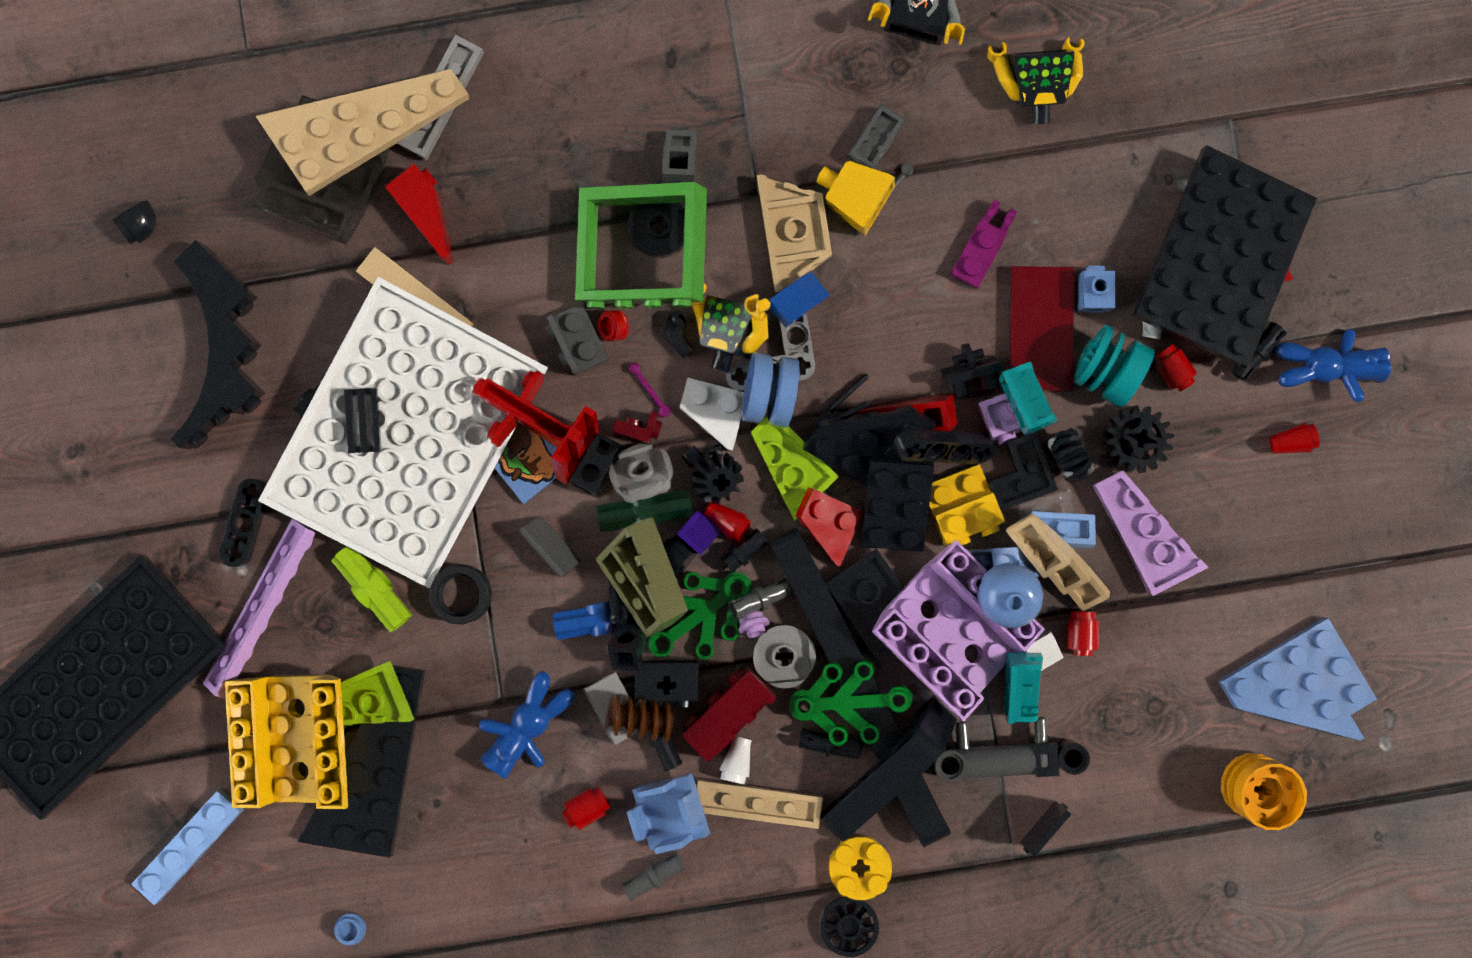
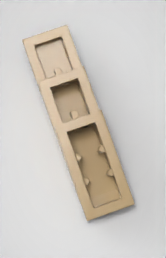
[1006,513,1110,611]

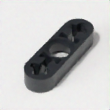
[220,479,267,567]

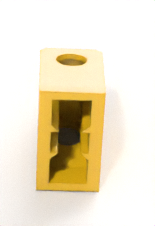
[816,161,895,236]

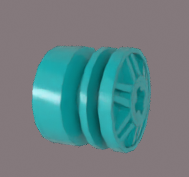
[1073,324,1155,408]

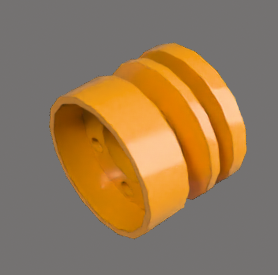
[1221,753,1307,830]

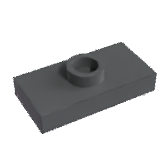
[847,103,907,169]

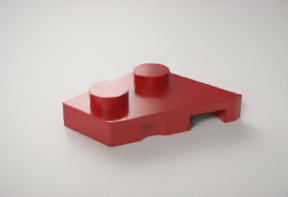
[795,487,864,567]

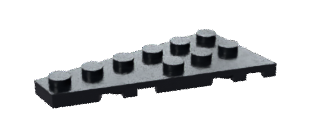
[298,665,425,858]

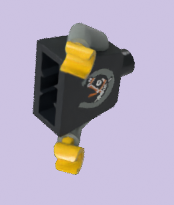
[868,0,965,46]

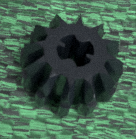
[1048,428,1094,483]
[689,449,744,505]

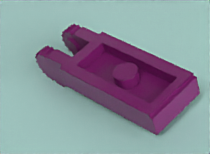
[950,199,1017,289]

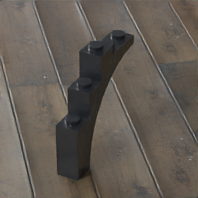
[171,240,265,450]

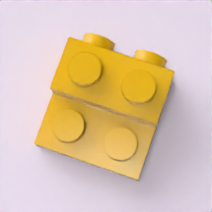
[929,464,1005,545]

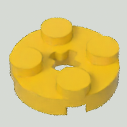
[829,835,892,900]

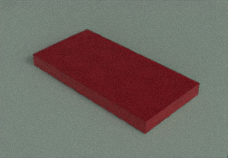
[1009,266,1074,392]

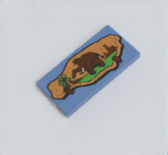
[495,423,557,504]

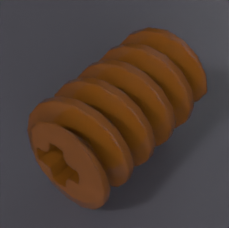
[605,694,674,744]

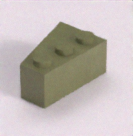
[595,517,688,638]

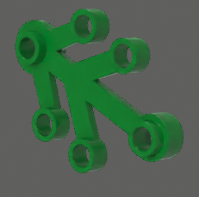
[648,572,752,660]
[789,660,913,746]

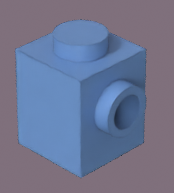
[1077,266,1115,313]

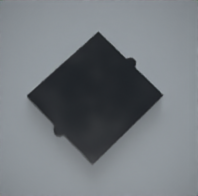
[1020,801,1071,857]

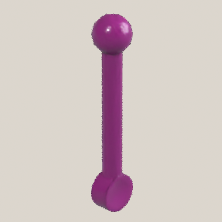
[628,362,671,418]

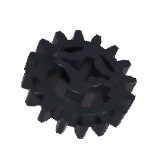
[1103,405,1174,473]

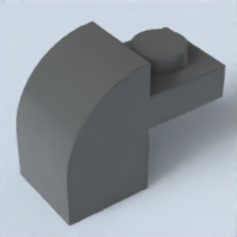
[662,129,697,184]

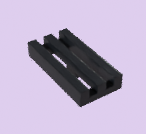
[344,388,382,454]

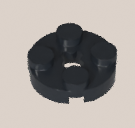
[628,203,685,258]

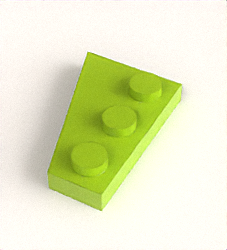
[751,415,839,521]
[341,661,414,725]

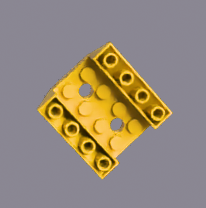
[225,674,348,809]

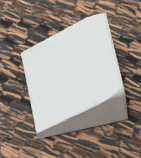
[1024,631,1064,671]

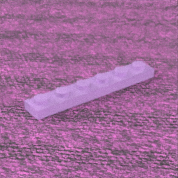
[203,518,316,699]

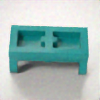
[998,362,1057,436]
[1003,652,1043,724]

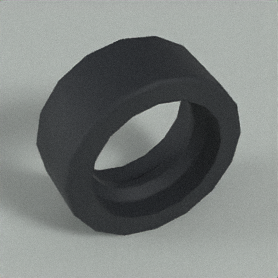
[429,565,492,625]

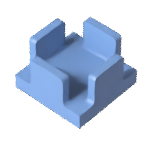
[627,773,711,854]

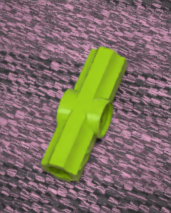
[331,547,413,633]

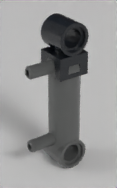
[932,717,1090,782]

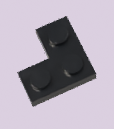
[987,431,1058,511]

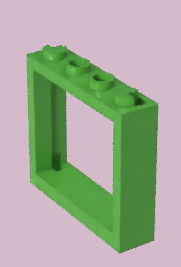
[575,182,707,310]

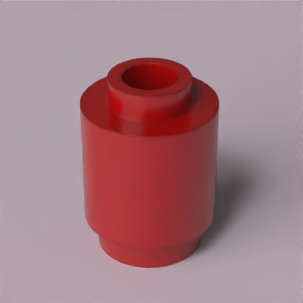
[1153,344,1197,392]
[1067,611,1099,656]
[562,786,611,831]

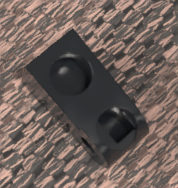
[570,433,621,497]
[608,612,649,672]

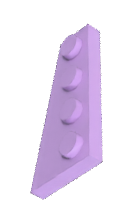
[1092,470,1208,596]

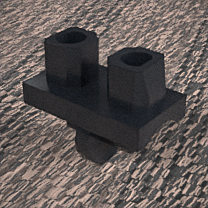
[940,343,1003,398]

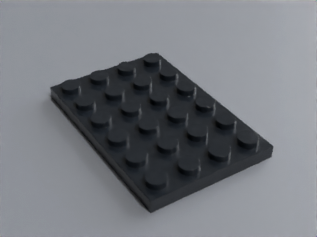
[1132,145,1317,368]

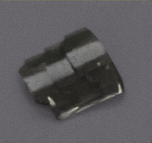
[253,95,390,245]

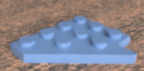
[1218,618,1377,741]

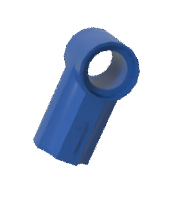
[553,601,616,640]

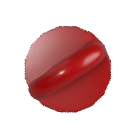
[598,310,629,342]

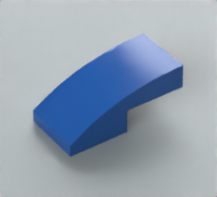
[769,271,830,328]

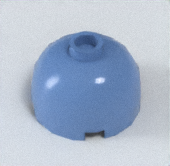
[977,562,1044,628]

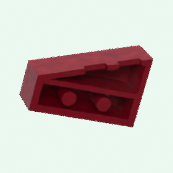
[681,666,777,763]

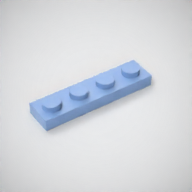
[132,789,244,905]

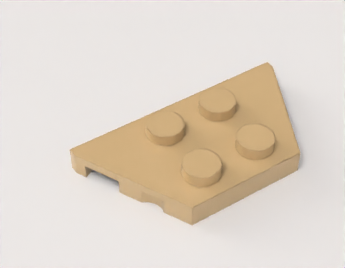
[756,174,832,294]

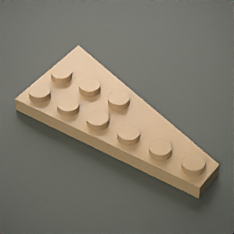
[256,69,470,196]

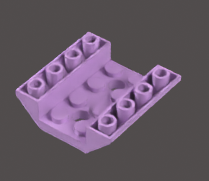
[872,540,1045,722]

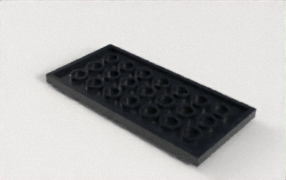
[0,555,227,820]

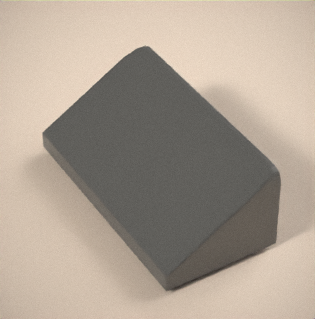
[519,516,580,577]

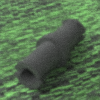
[728,577,793,620]
[622,851,686,901]

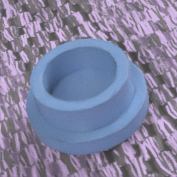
[334,913,366,945]

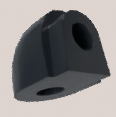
[112,200,156,244]
[663,535,698,578]

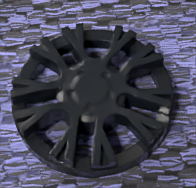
[820,896,879,957]

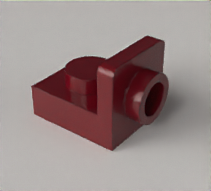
[612,411,663,444]

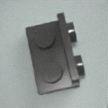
[545,303,609,376]

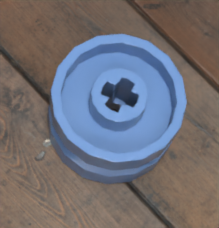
[742,352,799,428]

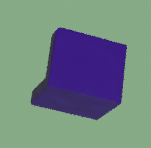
[677,511,721,555]

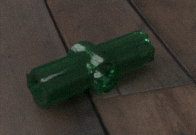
[596,490,693,532]

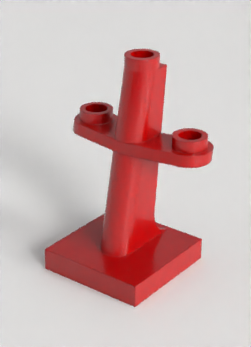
[472,370,600,485]

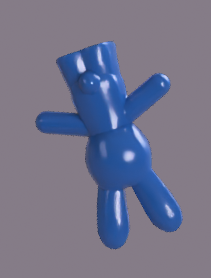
[1274,329,1391,402]
[479,671,575,779]

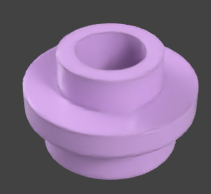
[738,612,770,638]

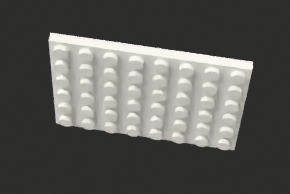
[258,277,548,588]

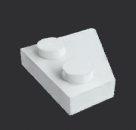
[680,378,744,452]

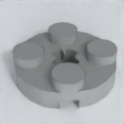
[609,444,673,503]
[753,625,816,688]

